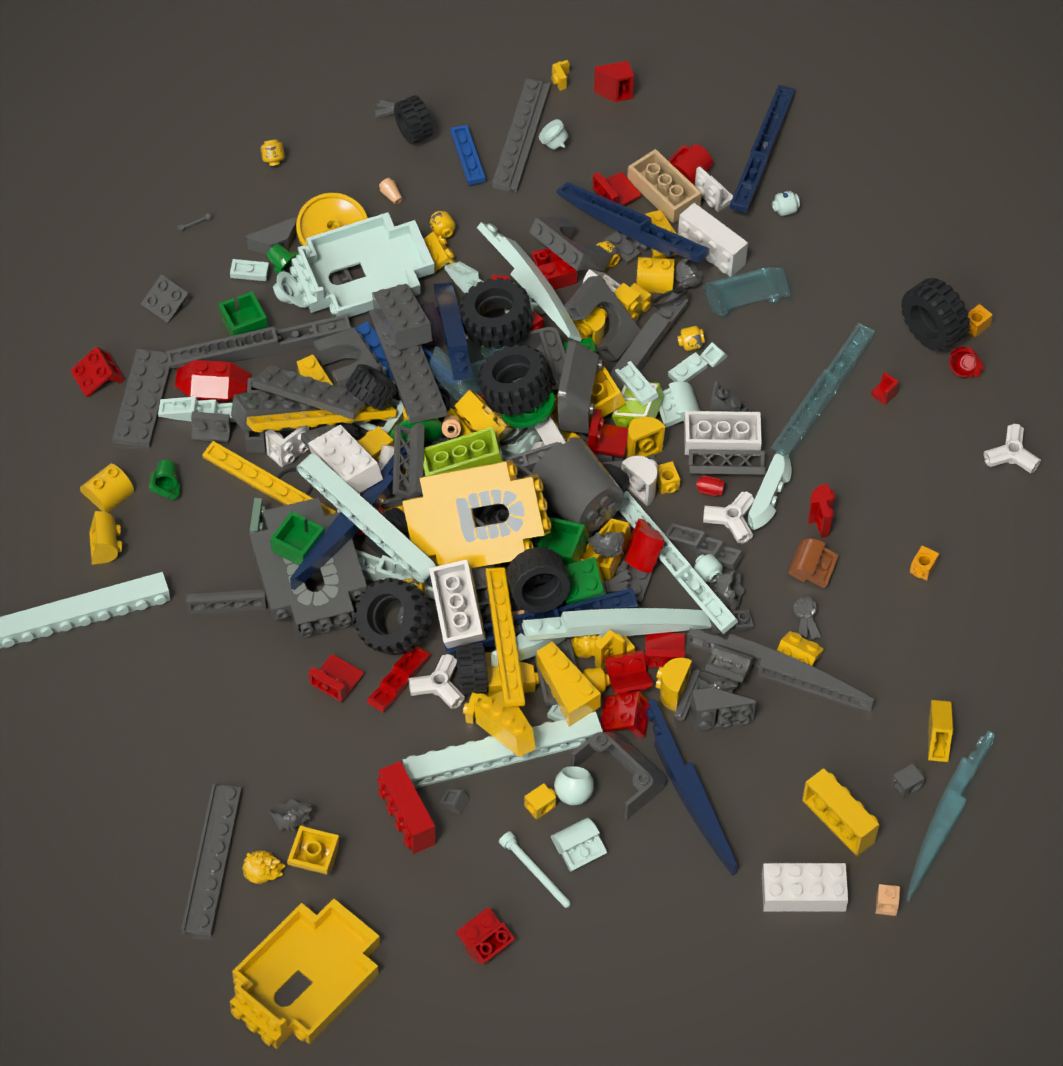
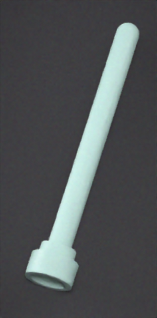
[499,831,571,908]

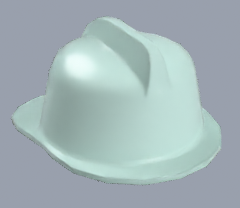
[539,119,568,150]
[273,271,306,308]

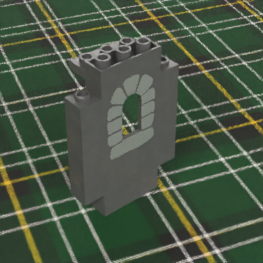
[249,498,367,638]

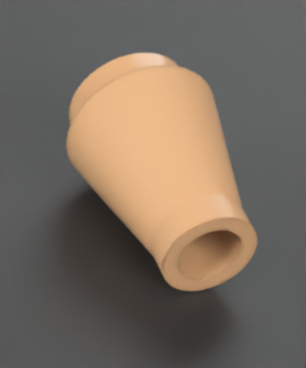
[379,178,403,205]

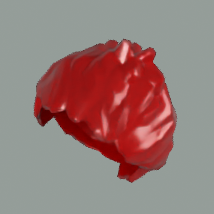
[949,346,985,378]

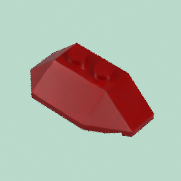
[175,360,251,401]

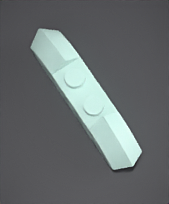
[748,452,792,530]

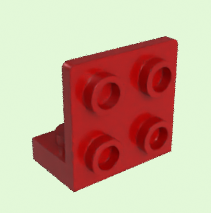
[592,172,641,206]
[71,346,125,397]
[587,409,628,457]
[645,633,685,668]
[604,650,653,694]
[308,654,364,703]
[600,691,648,738]

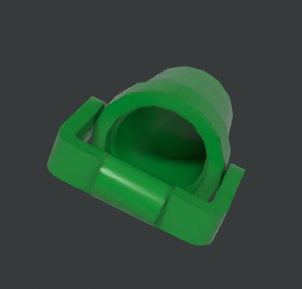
[266,243,298,279]
[149,460,180,500]

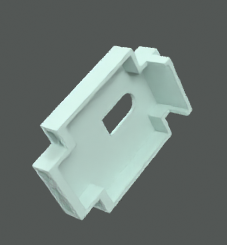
[290,212,434,318]

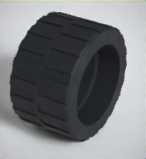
[507,547,571,613]

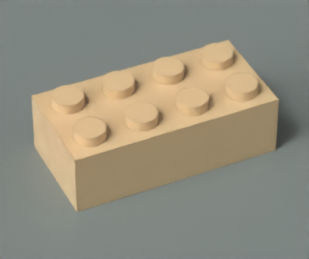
[628,149,702,224]

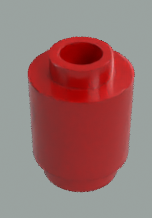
[696,475,725,497]

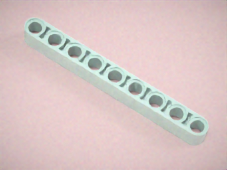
[297,453,436,583]

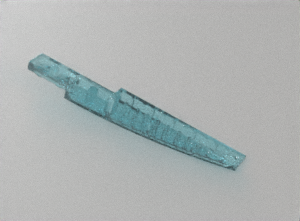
[770,323,875,458]
[906,731,995,902]

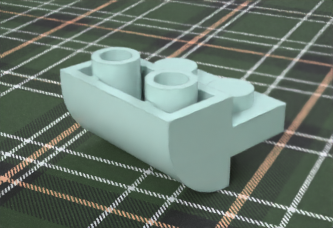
[659,381,700,428]
[550,818,607,872]

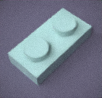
[230,259,269,281]
[668,352,708,382]

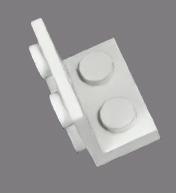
[695,167,733,212]
[265,426,309,468]

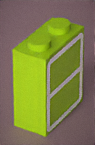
[612,383,664,428]

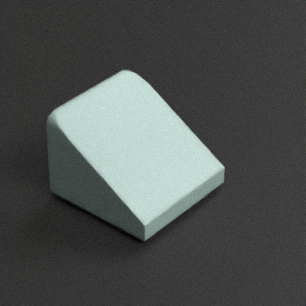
[700,342,728,368]

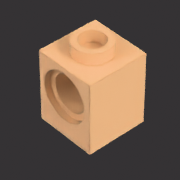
[875,884,900,916]

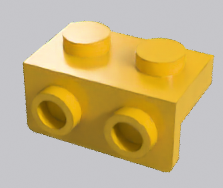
[424,231,456,273]
[594,630,625,669]
[777,631,824,666]

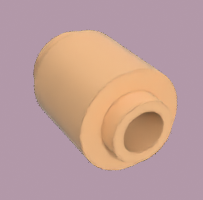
[442,415,461,438]

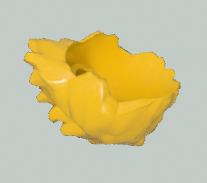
[571,634,600,658]
[242,850,286,884]

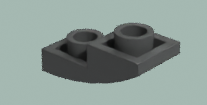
[709,610,754,636]

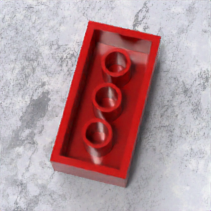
[377,761,436,854]

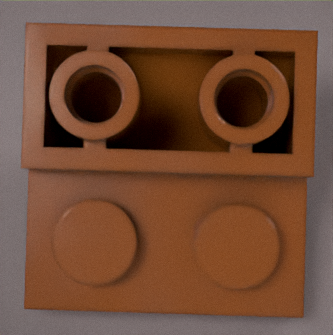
[788,539,839,589]

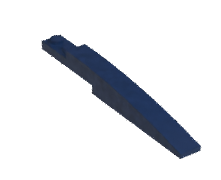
[730,85,795,213]
[556,182,710,263]
[434,282,473,381]
[290,445,409,590]
[442,587,638,654]
[645,699,737,875]

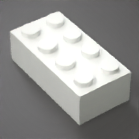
[678,203,748,277]
[684,411,761,456]
[308,425,383,494]
[429,559,486,648]
[762,863,848,911]

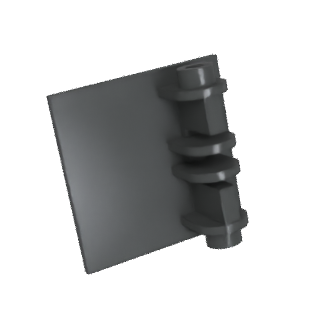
[141,274,189,323]

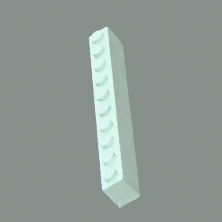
[0,572,170,648]
[403,712,603,788]

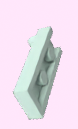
[615,361,658,406]

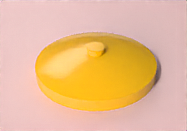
[296,193,368,246]

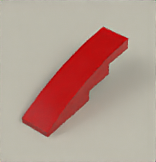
[367,645,431,713]

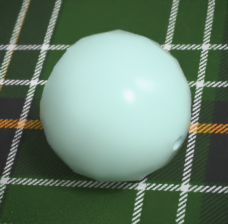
[554,766,594,806]

